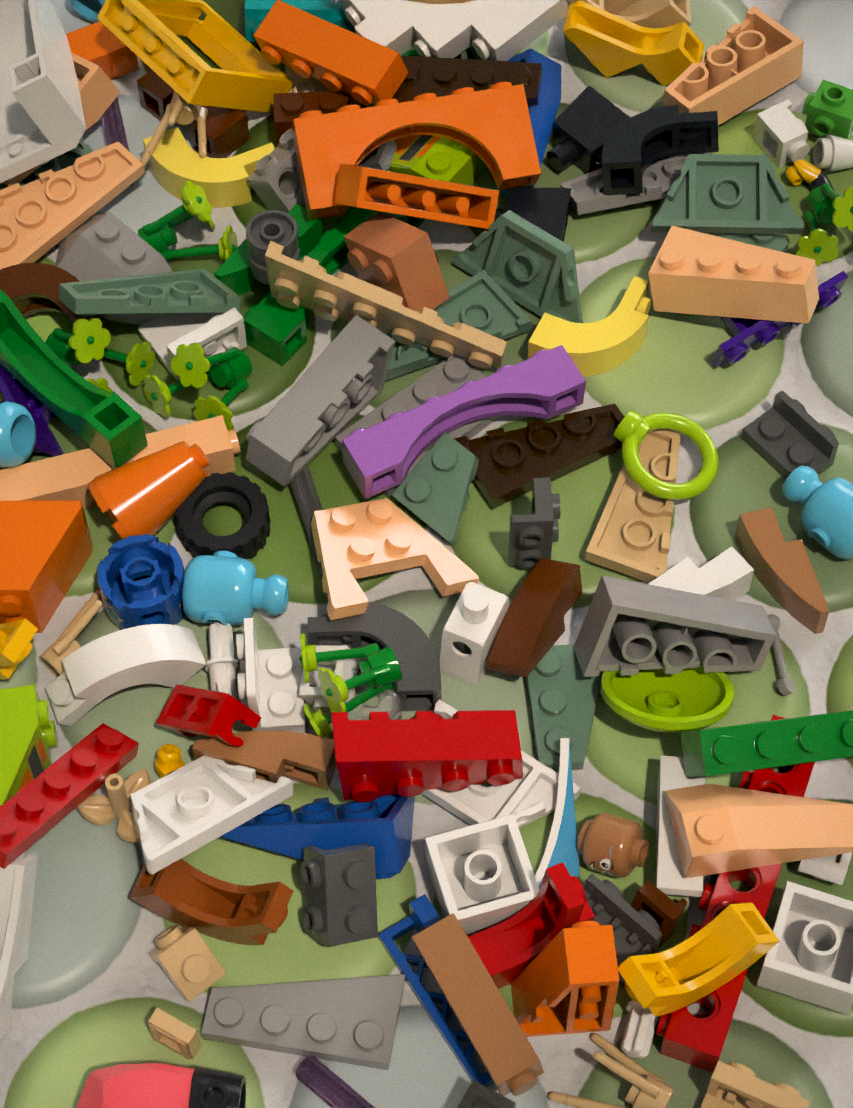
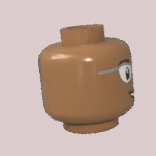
[577,813,649,878]

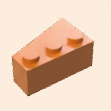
[511,921,619,1037]

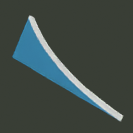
[535,738,580,889]

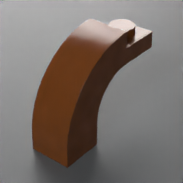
[0,263,101,324]

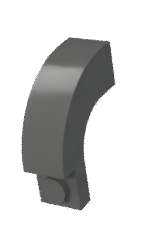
[308,602,442,712]

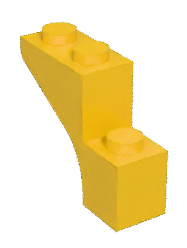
[563,1,705,86]

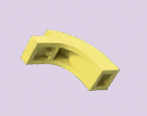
[143,127,275,208]
[527,276,652,376]

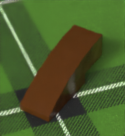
[487,558,583,678]

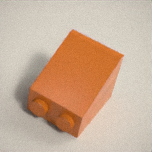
[0,501,93,633]

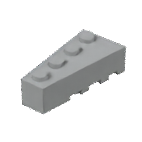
[246,315,395,487]
[574,576,776,677]

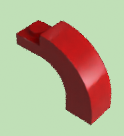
[468,862,595,989]

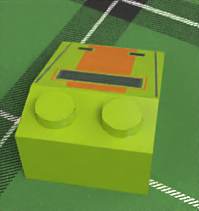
[388,135,488,186]
[0,684,58,806]

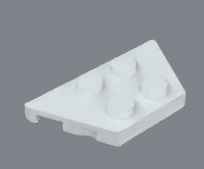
[422,699,581,828]
[131,756,293,875]

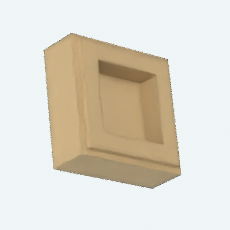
[148,1008,202,1060]

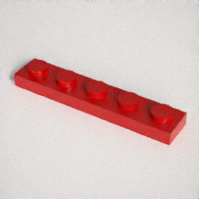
[0,723,139,869]

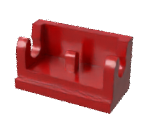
[156,685,262,747]

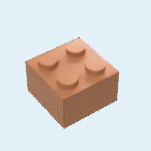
[343,211,450,311]

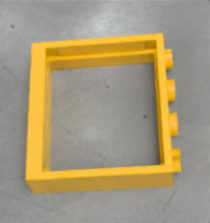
[97,0,294,113]

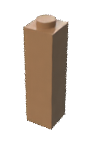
[412,913,544,1097]

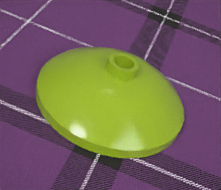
[601,668,734,733]

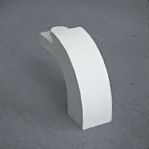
[46,624,207,726]

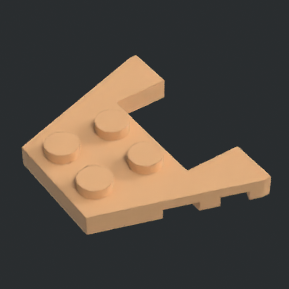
[311,498,479,620]

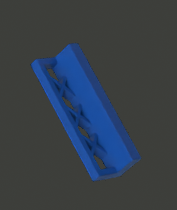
[378,894,493,1092]

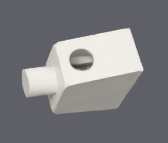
[439,582,510,687]

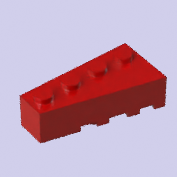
[331,710,523,802]

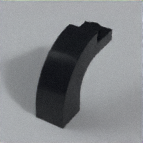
[602,105,719,195]

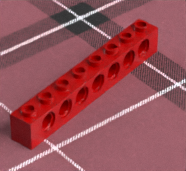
[655,714,815,1073]

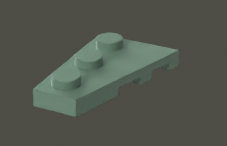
[526,644,603,772]

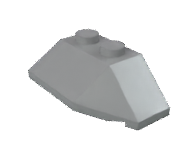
[55,212,173,324]

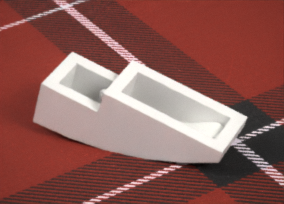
[648,546,754,601]
[656,755,706,897]

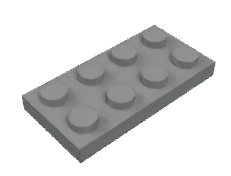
[335,354,501,498]

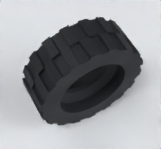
[176,472,271,560]

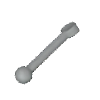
[767,614,795,696]

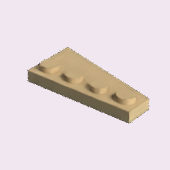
[584,429,681,583]

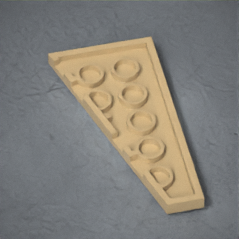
[265,241,507,369]

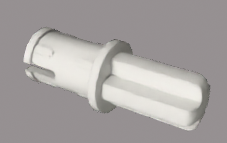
[205,622,240,700]
[621,1000,661,1059]

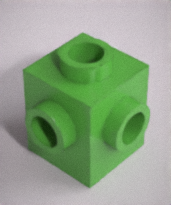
[802,79,853,139]

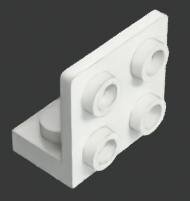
[138,307,247,381]
[236,618,306,733]

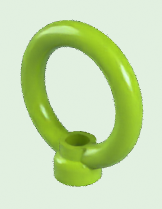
[613,409,719,500]

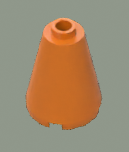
[88,441,210,539]

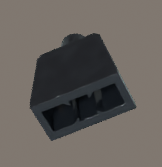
[547,86,631,174]
[479,187,571,242]

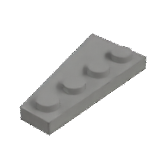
[560,152,714,215]
[201,974,406,1070]

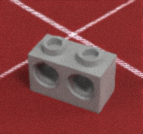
[247,129,305,213]

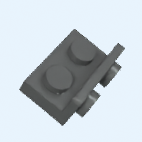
[741,391,839,479]

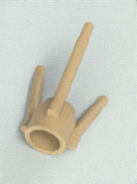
[140,91,208,166]
[39,590,102,677]
[548,1033,674,1108]

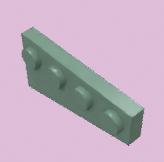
[58,268,241,317]
[383,270,532,381]

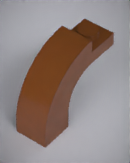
[129,859,293,945]

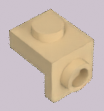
[148,925,226,1002]

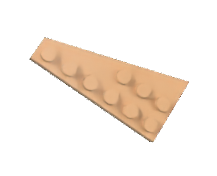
[0,141,146,270]

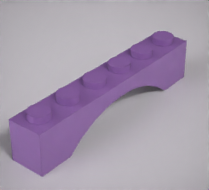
[342,345,586,499]

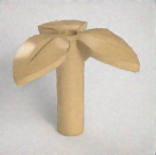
[77,769,151,842]

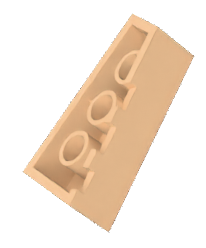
[664,6,804,126]
[648,226,819,324]

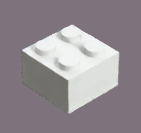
[425,814,540,937]
[756,881,853,1015]

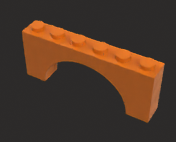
[291,82,541,220]

